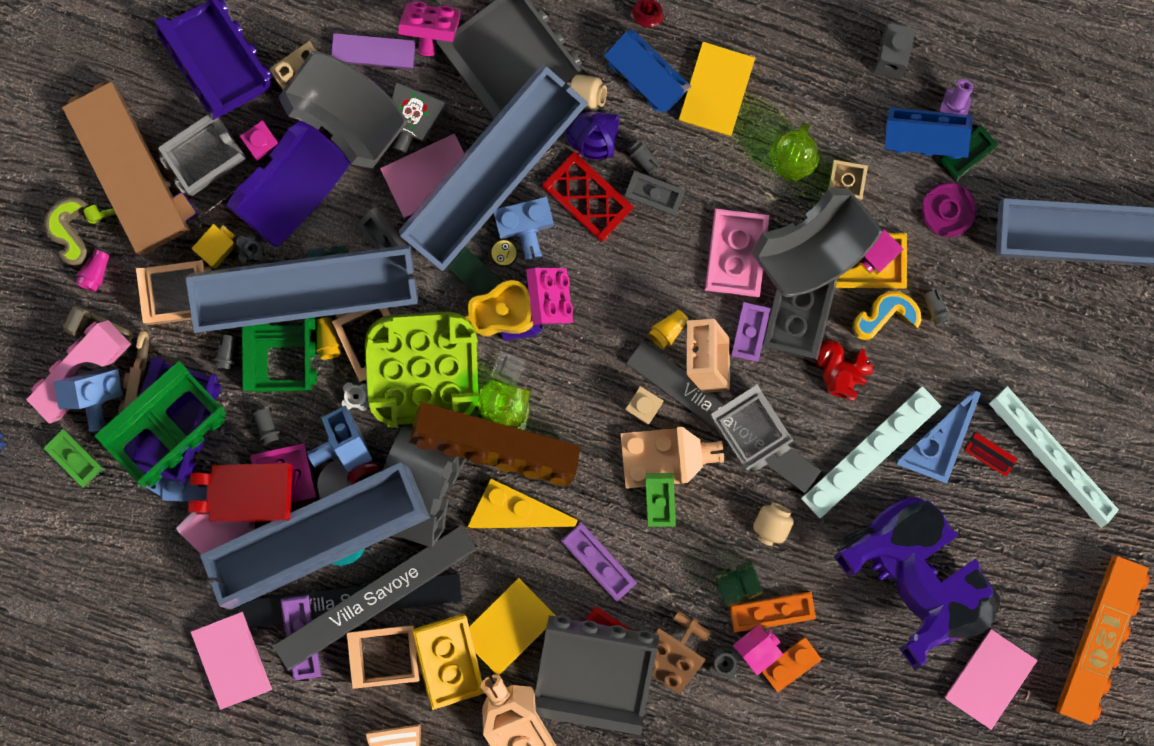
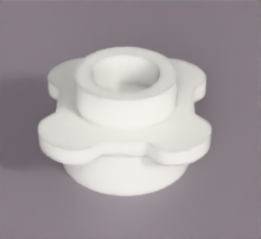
[342,382,369,411]

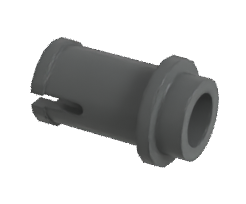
[628,140,662,175]
[922,289,951,326]
[213,334,238,370]
[252,408,280,445]

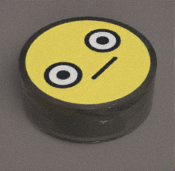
[490,239,518,267]

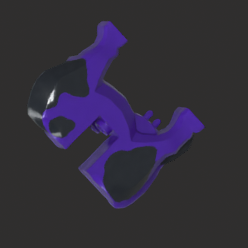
[834,497,1000,670]

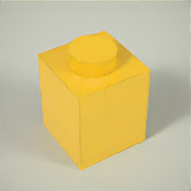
[191,224,236,269]

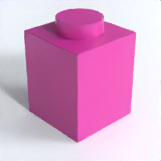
[240,120,279,163]
[859,229,904,275]
[733,624,783,675]

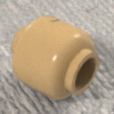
[567,74,607,111]
[753,503,794,546]

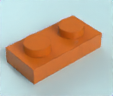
[762,637,822,693]

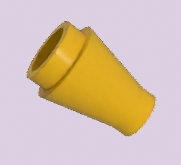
[648,309,689,349]
[316,317,343,360]

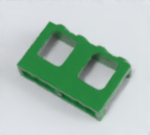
[242,317,317,392]
[95,361,227,489]

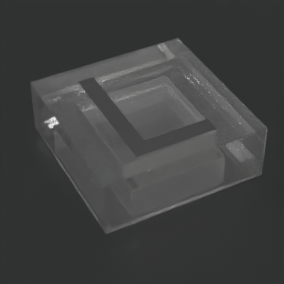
[490,350,526,386]

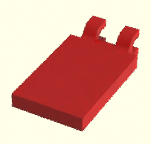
[188,463,293,522]

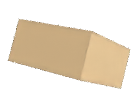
[828,160,868,201]

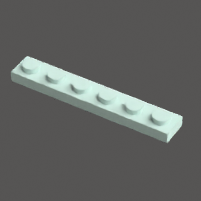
[800,386,942,519]
[989,386,1119,528]

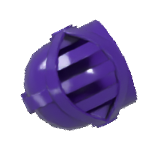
[566,111,619,161]

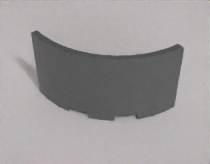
[278,51,407,168]
[751,188,882,297]
[383,424,467,548]

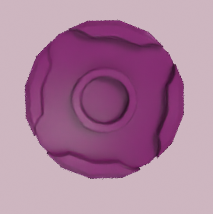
[921,182,977,238]

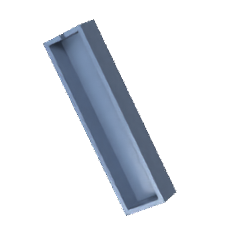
[399,63,588,271]
[996,198,1154,267]
[186,245,418,333]
[200,462,430,610]

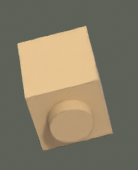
[625,386,664,425]

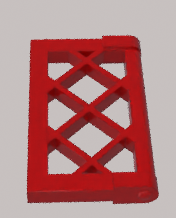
[541,152,634,243]

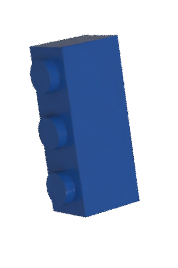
[604,29,691,113]
[885,107,973,159]

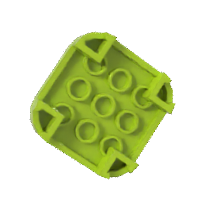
[365,311,480,428]

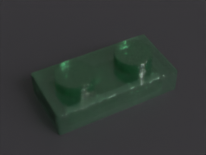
[447,246,502,296]

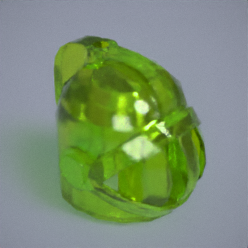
[769,122,820,182]
[478,380,532,430]

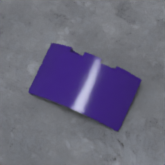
[226,120,351,247]

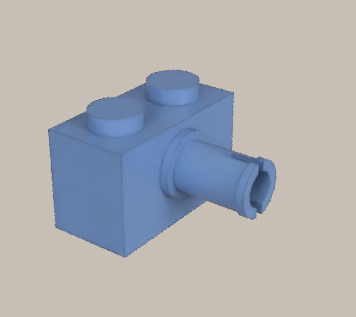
[494,197,554,260]
[54,369,123,432]
[307,405,373,472]

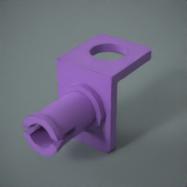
[939,79,974,115]

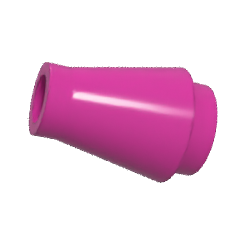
[76,249,110,292]

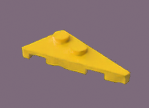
[468,479,578,528]

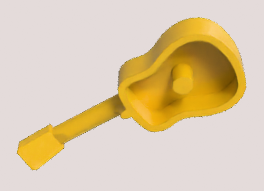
[465,280,533,337]

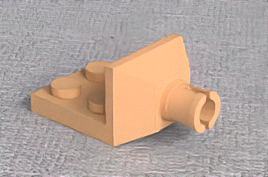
[620,427,724,489]
[481,674,556,746]

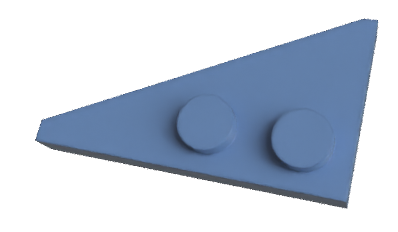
[896,391,981,484]

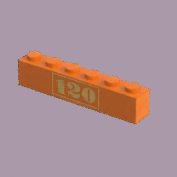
[1055,556,1150,725]

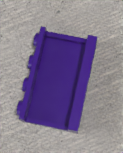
[155,0,272,120]
[124,357,222,484]

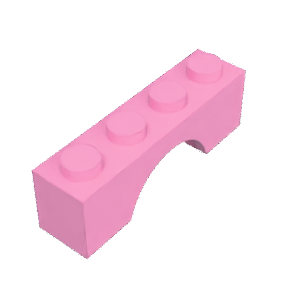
[26,320,131,423]

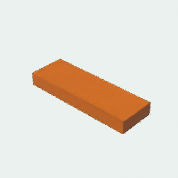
[729,591,816,633]

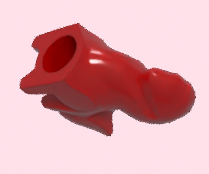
[815,340,873,401]

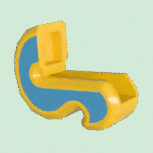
[852,291,921,340]

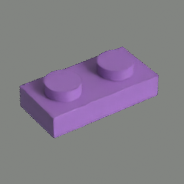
[731,302,770,363]

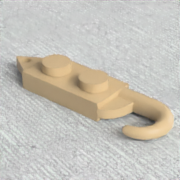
[118,331,149,414]

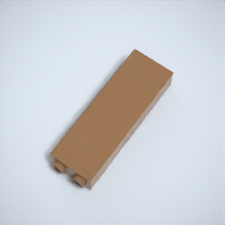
[62,82,190,256]

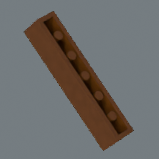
[409,402,581,487]

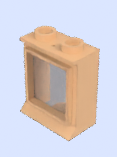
[136,260,212,325]

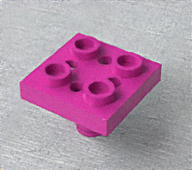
[398,1,461,56]
[526,268,573,325]
[250,443,317,503]

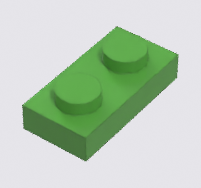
[43,429,104,488]
[646,473,676,527]

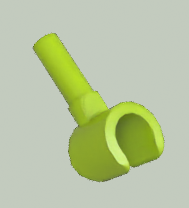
[83,205,116,224]

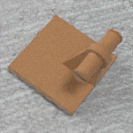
[652,610,711,694]

